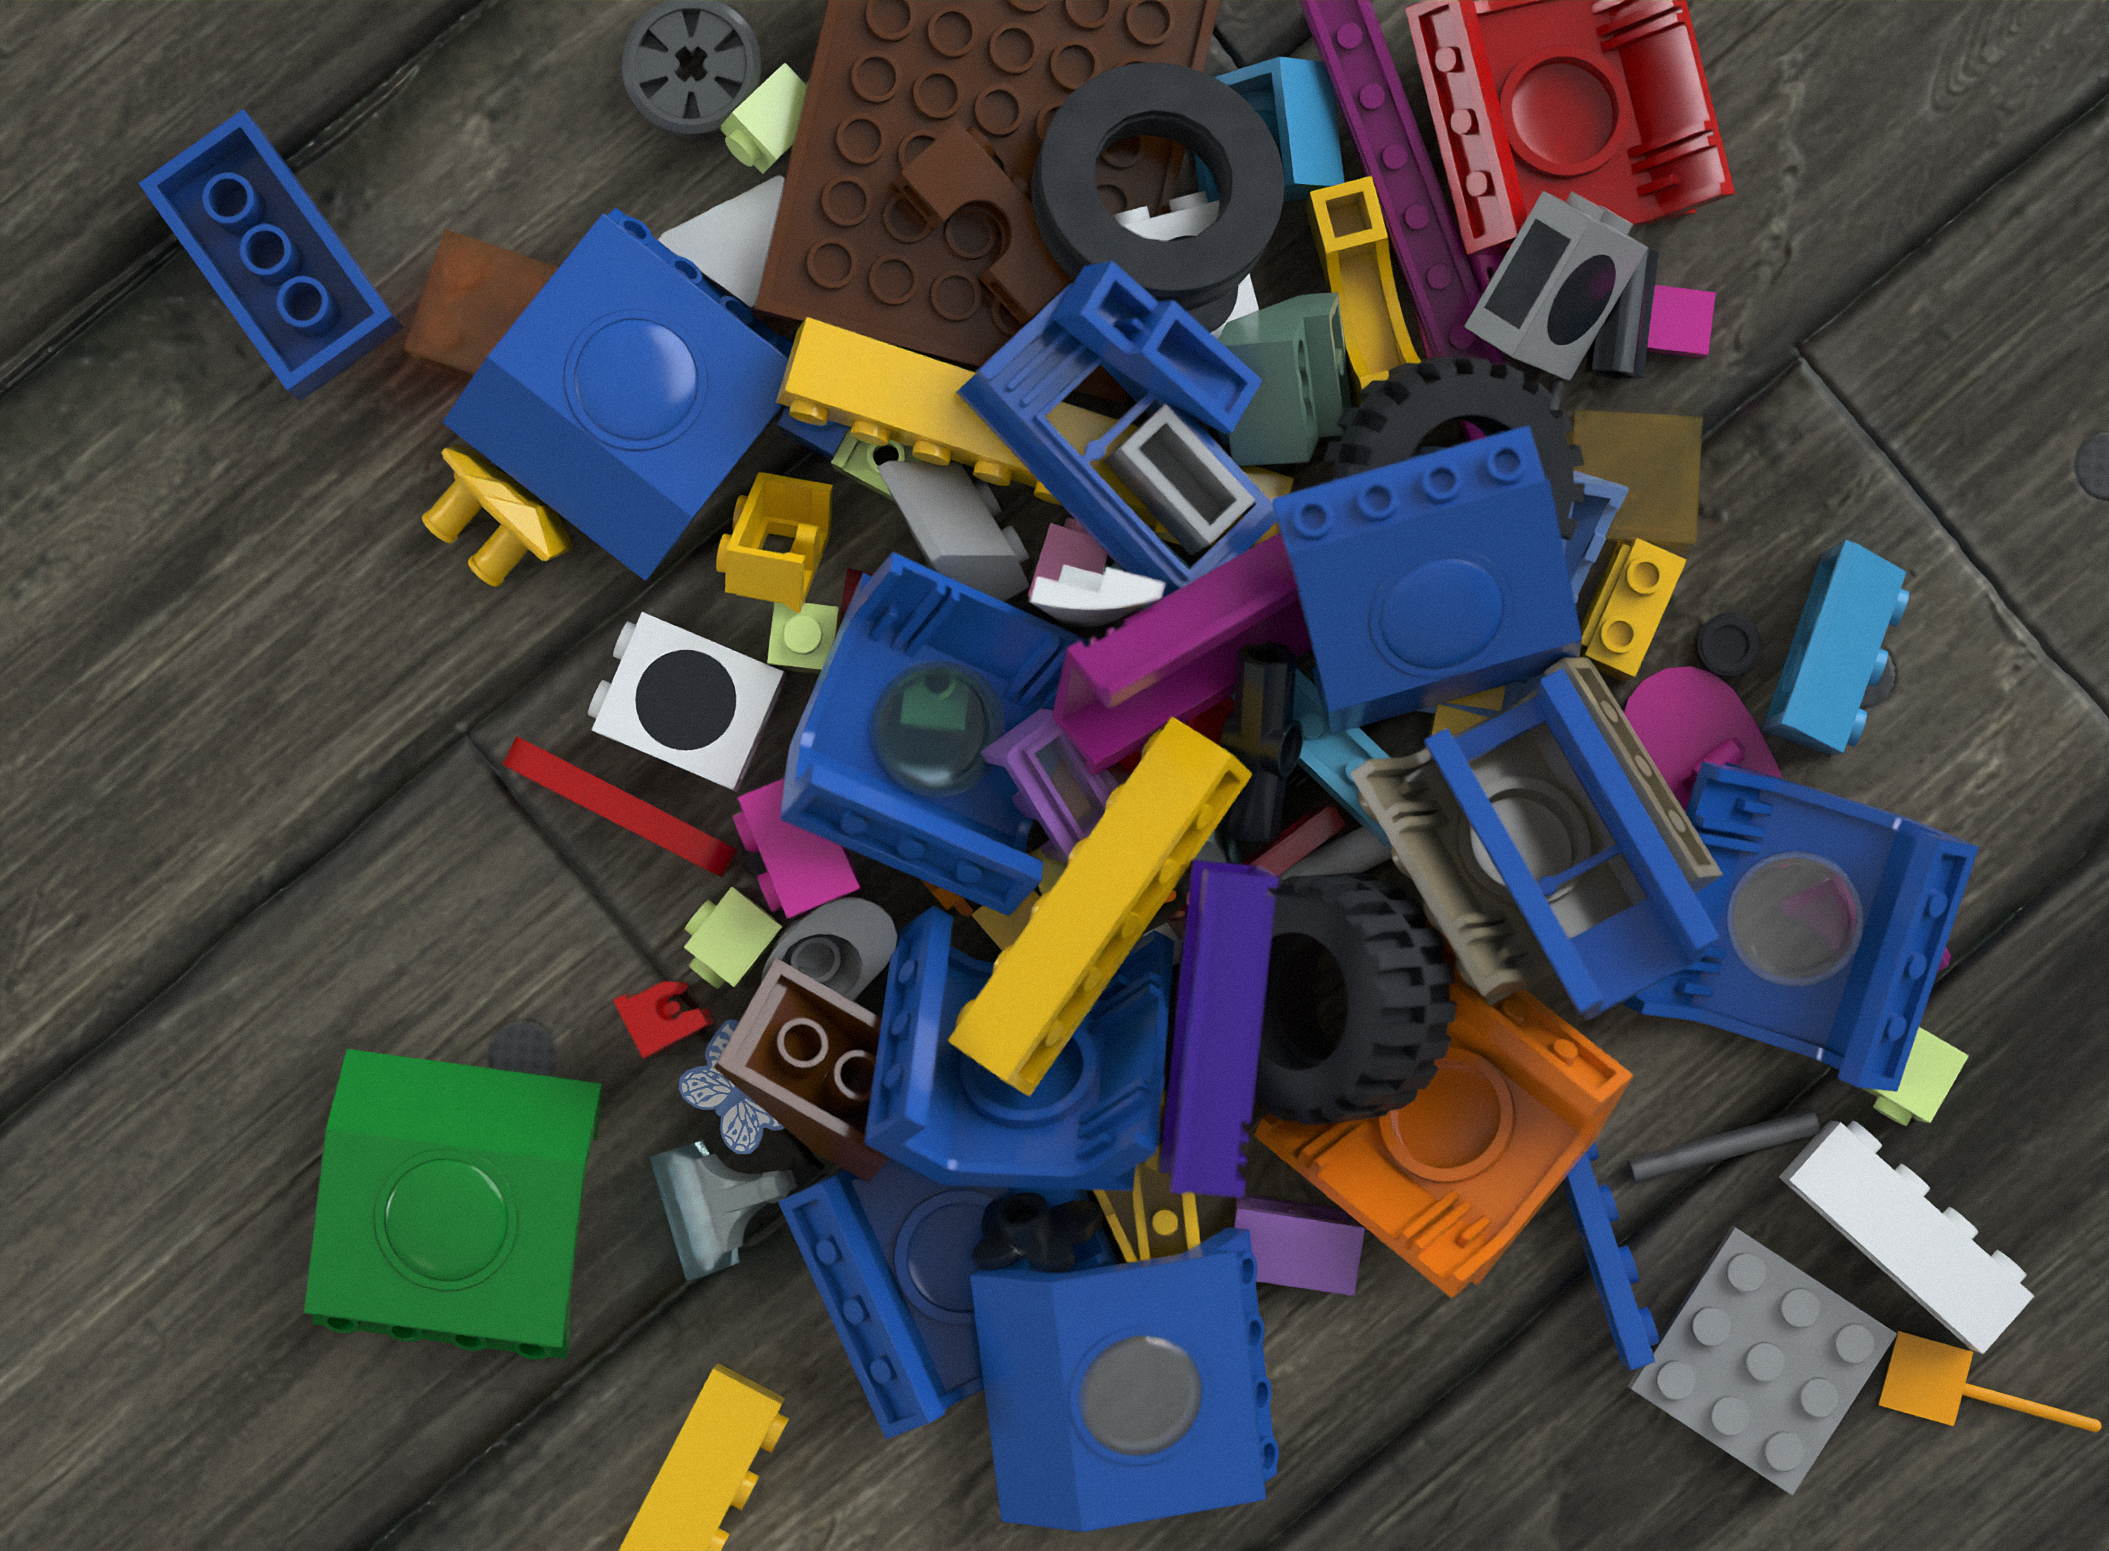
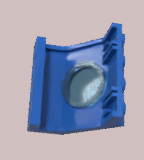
[780,552,1090,916]

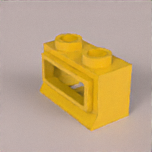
[716,471,833,613]
[1579,538,1687,682]

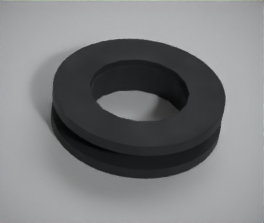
[1031,62,1284,311]

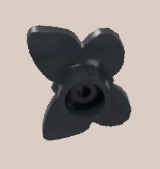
[972,1192,1104,1272]

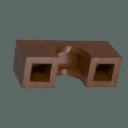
[892,121,1073,325]

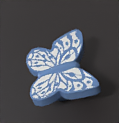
[679,1019,785,1154]

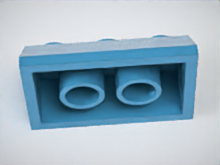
[1760,540,1909,756]

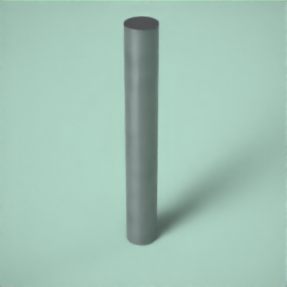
[1628,1109,1820,1184]

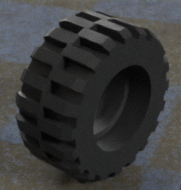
[1322,357,1585,540]
[1253,873,1457,1125]

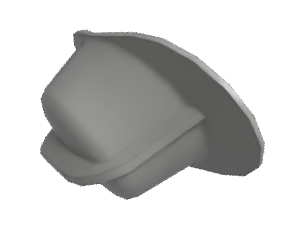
[762,898,897,1002]

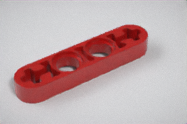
[502,736,737,878]

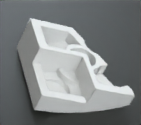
[658,175,784,311]
[1030,564,1165,628]

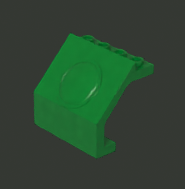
[304,1049,602,1360]

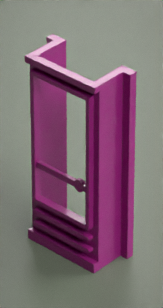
[1052,532,1312,776]

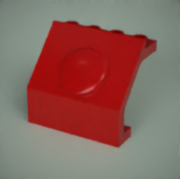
[1405,0,1735,255]

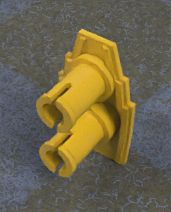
[422,444,574,587]

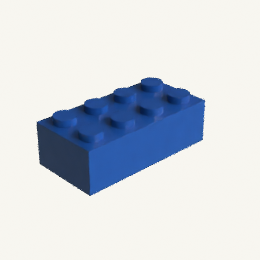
[138,109,404,401]

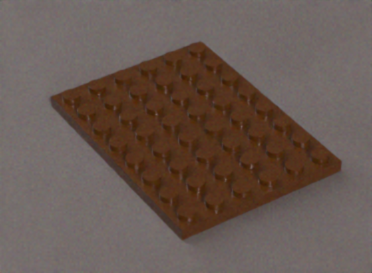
[753,0,1220,406]

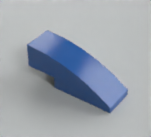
[1053,261,1263,433]

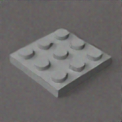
[1628,1226,1897,1496]

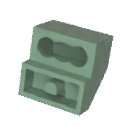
[1218,292,1354,466]

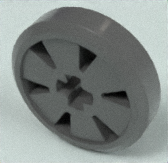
[622,0,763,139]

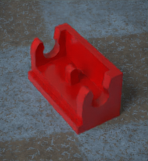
[613,982,717,1058]

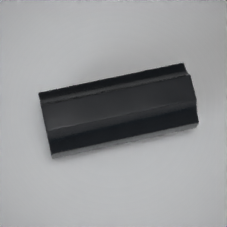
[1586,247,1659,380]

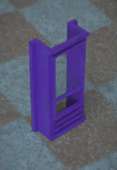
[1157,859,1279,1198]

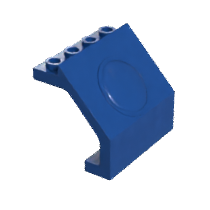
[442,208,794,581]
[1272,425,1582,735]
[864,906,1175,1191]
[778,1157,1119,1439]

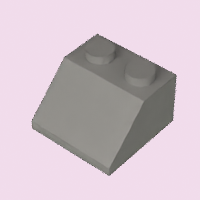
[877,461,1030,602]

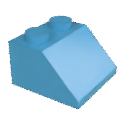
[1194,57,1345,203]

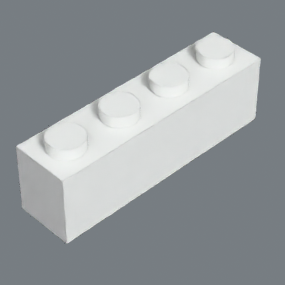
[1779,1120,2034,1354]

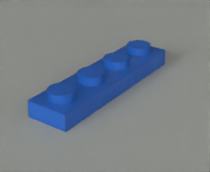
[1562,1142,1659,1370]

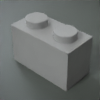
[1104,404,1255,556]

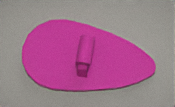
[1623,666,1787,862]

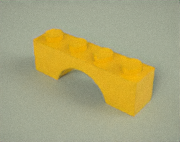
[1305,176,1436,434]

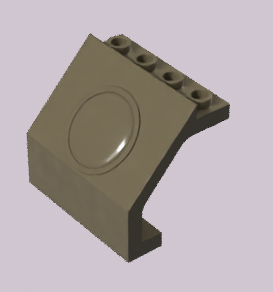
[1350,657,1723,1006]

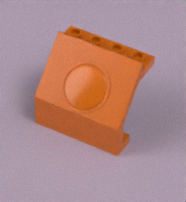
[1254,920,1634,1299]

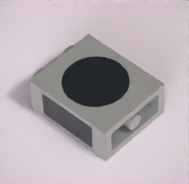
[1464,191,1648,381]

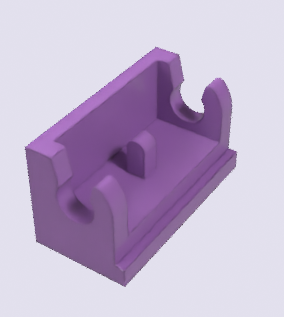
[1231,1194,1365,1296]

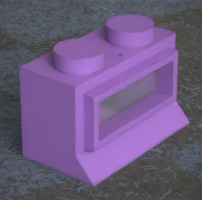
[980,708,1119,863]

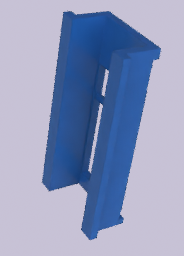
[956,283,1277,603]
[1424,668,1720,1020]

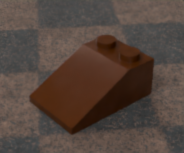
[714,958,889,1183]

